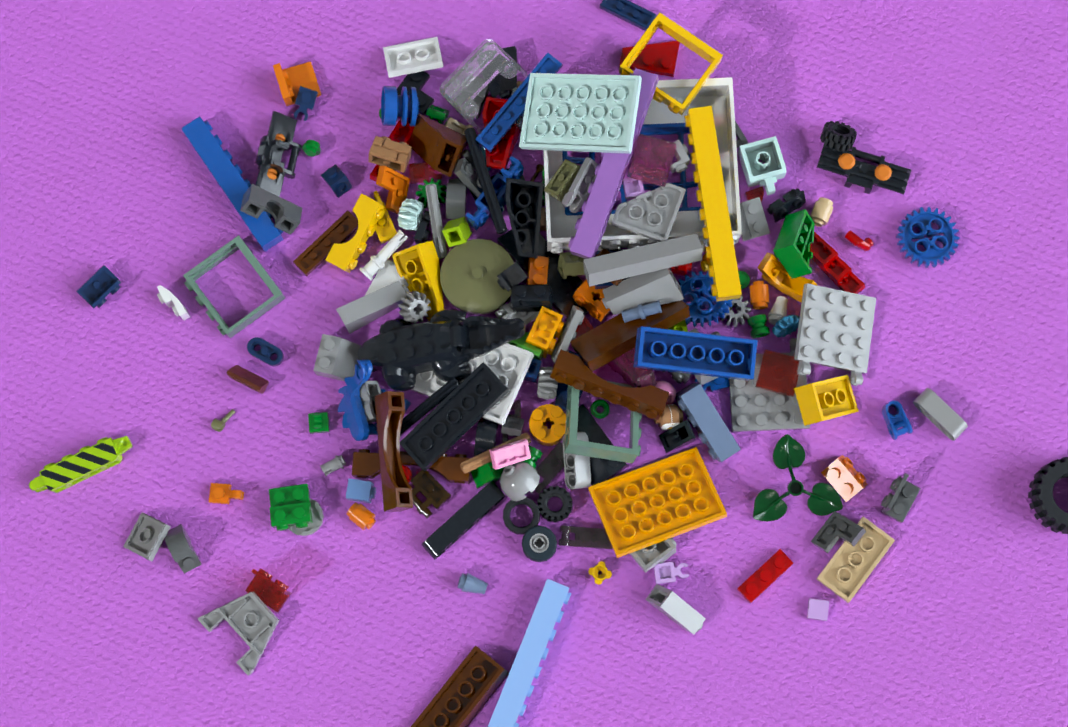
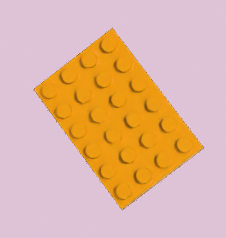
[588,447,727,558]

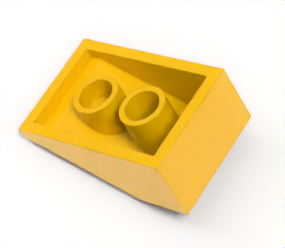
[794,375,858,426]

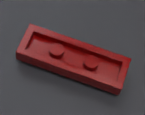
[737,549,793,603]

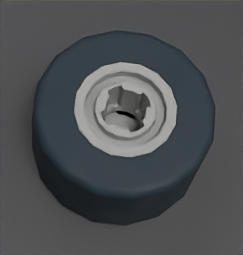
[522,526,557,562]

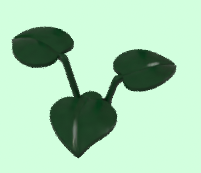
[753,434,843,522]

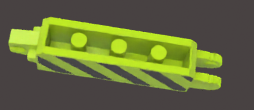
[29,436,133,493]

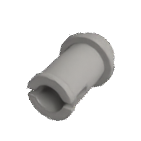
[320,455,347,476]

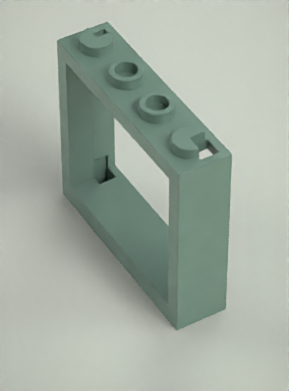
[183,235,285,338]
[564,381,642,464]

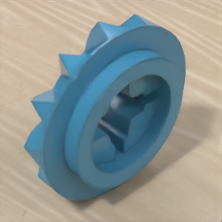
[772,315,800,337]

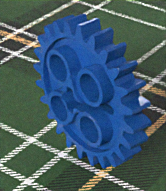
[896,207,960,268]
[678,271,733,327]

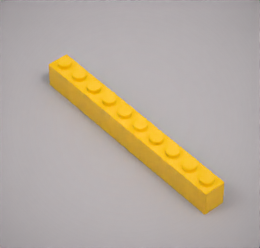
[684,106,742,301]

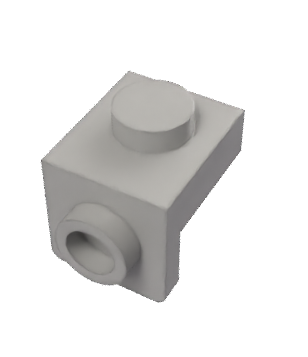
[670,140,690,173]

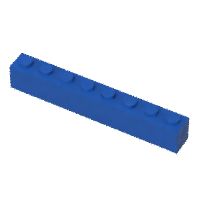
[181,116,284,252]

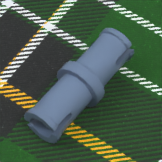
[621,300,662,323]

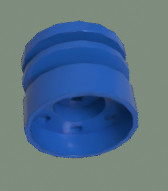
[381,86,419,126]

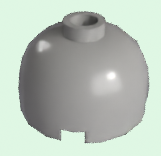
[500,462,540,501]

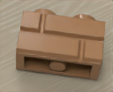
[368,136,412,173]

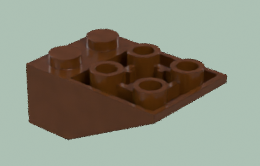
[409,114,467,177]

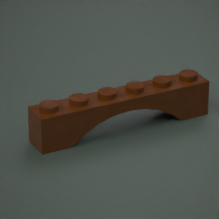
[550,349,669,420]
[375,391,413,512]
[352,449,470,484]

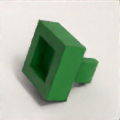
[426,105,450,124]
[308,412,330,434]

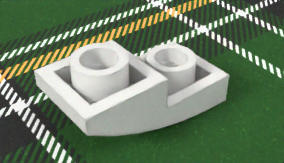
[157,285,190,320]

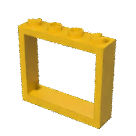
[619,12,723,115]

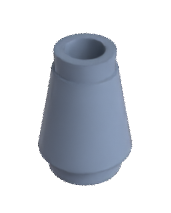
[457,573,488,594]

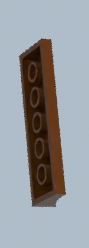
[570,300,690,372]
[411,645,509,727]

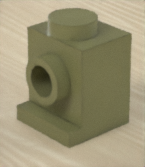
[557,252,585,279]

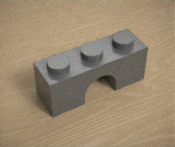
[240,184,303,235]

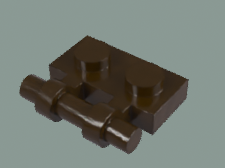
[410,470,451,519]

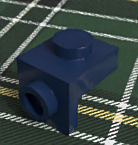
[321,164,352,198]

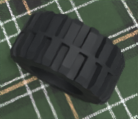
[1028,457,1068,534]

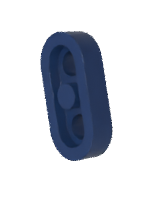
[247,337,284,367]

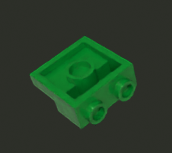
[269,484,313,531]

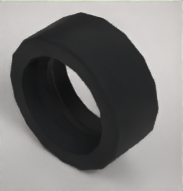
[503,497,540,535]

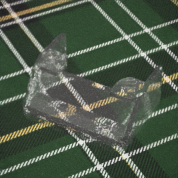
[440,39,528,133]

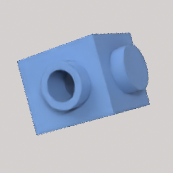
[346,479,376,503]

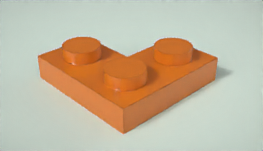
[376,166,410,214]

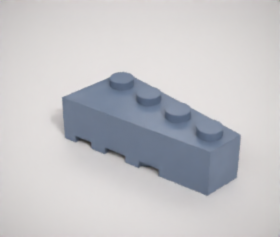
[675,383,741,462]

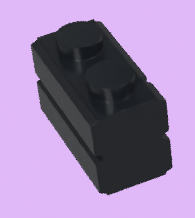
[511,284,553,312]

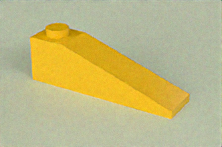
[392,240,444,321]

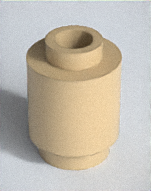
[810,197,833,227]

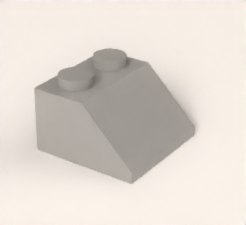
[313,334,361,381]

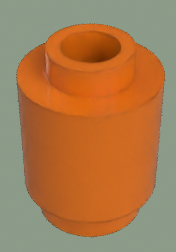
[749,281,770,310]
[346,502,376,530]

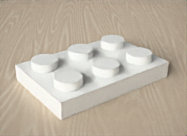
[383,37,443,78]

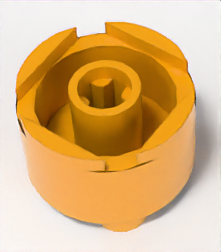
[529,404,566,446]

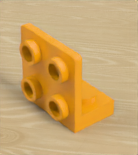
[526,306,565,359]

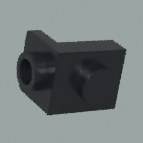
[497,262,528,291]

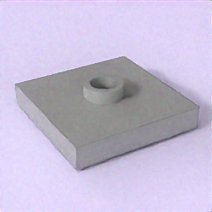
[123,512,171,561]

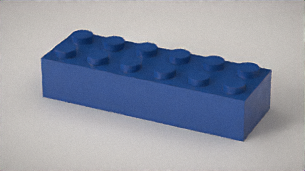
[633,326,758,381]

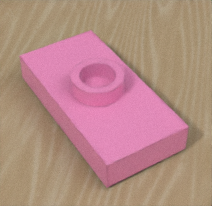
[489,438,531,470]

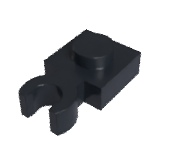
[414,210,431,244]

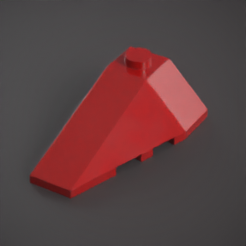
[482,97,524,169]

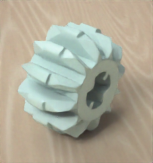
[398,198,425,231]

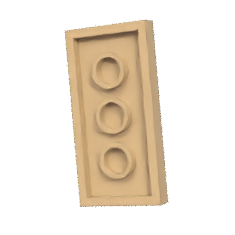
[816,516,895,603]

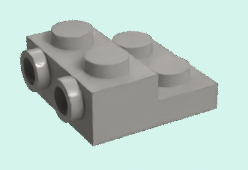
[630,538,677,573]

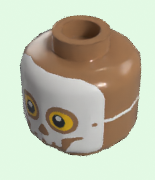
[654,404,683,430]

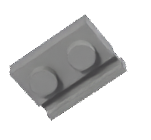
[740,197,770,241]

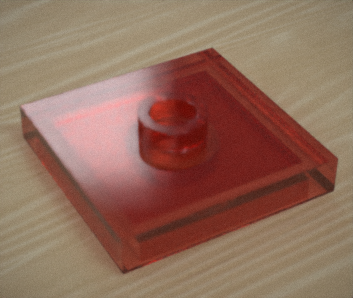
[755,350,799,397]

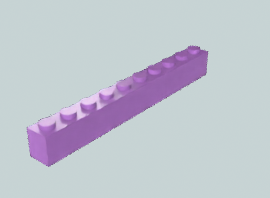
[568,68,659,259]

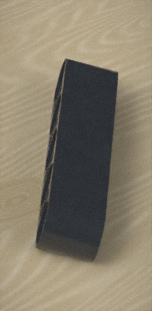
[422,481,506,560]

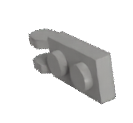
[562,157,598,213]

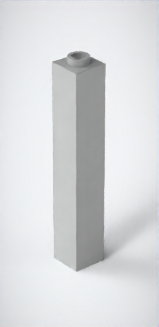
[583,233,705,287]

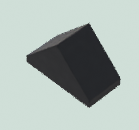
[659,420,696,453]

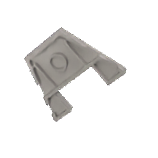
[198,591,279,676]

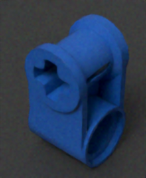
[882,401,913,440]

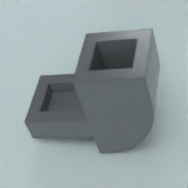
[446,178,467,219]
[165,524,202,574]

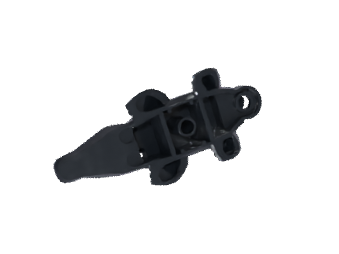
[358,310,525,391]

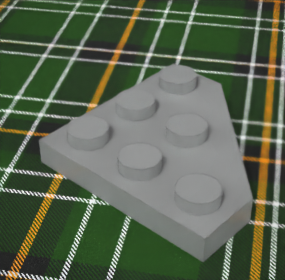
[611,183,686,242]

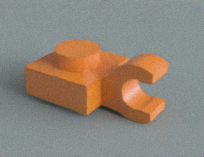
[209,483,244,505]

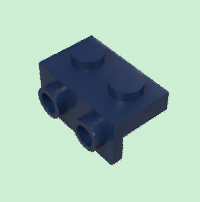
[76,265,121,309]

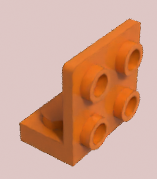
[273,62,321,107]

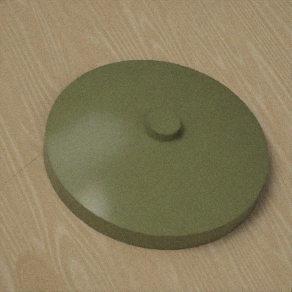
[440,239,514,315]

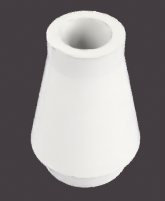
[768,296,788,325]

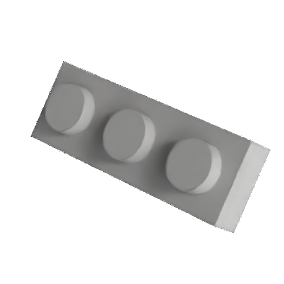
[551,305,584,362]

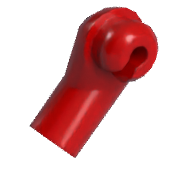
[845,230,874,251]

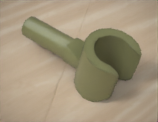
[211,409,235,432]

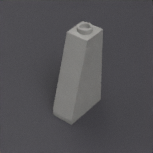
[602,268,684,315]
[336,281,409,334]

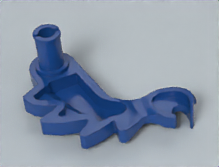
[338,360,378,441]

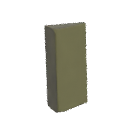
[544,159,581,202]

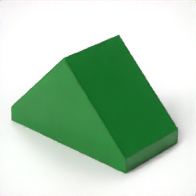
[470,461,506,489]

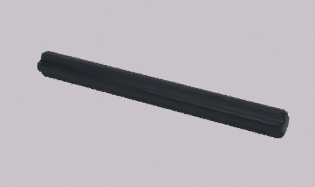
[464,128,507,234]

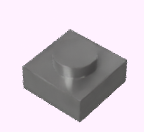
[501,416,524,436]

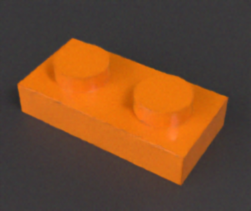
[527,256,549,285]

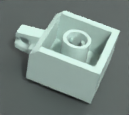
[738,136,786,195]

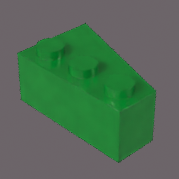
[773,209,815,279]

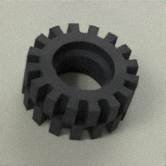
[820,121,857,151]
[537,486,573,522]

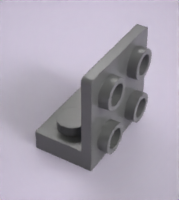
[881,473,921,523]

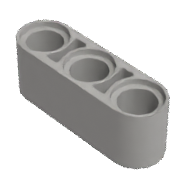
[913,388,968,441]
[563,432,591,489]

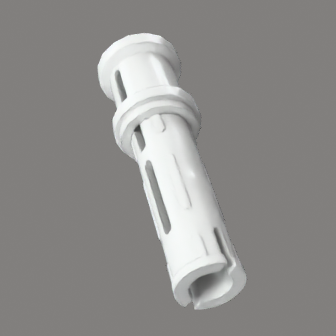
[359,230,408,281]

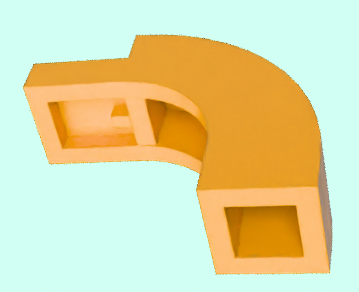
[757,252,818,302]

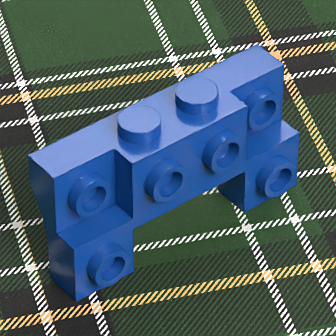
[466,156,524,231]

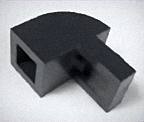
[474,417,499,457]

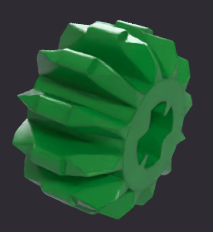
[416,178,447,208]

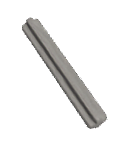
[425,184,447,259]

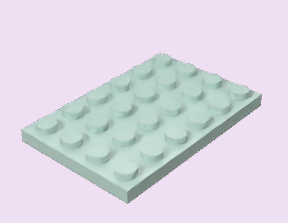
[519,73,642,154]

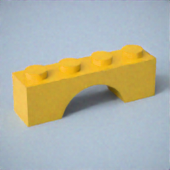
[325,193,385,273]

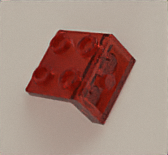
[245,568,291,613]

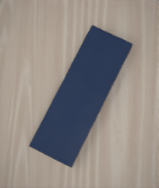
[600,0,657,31]

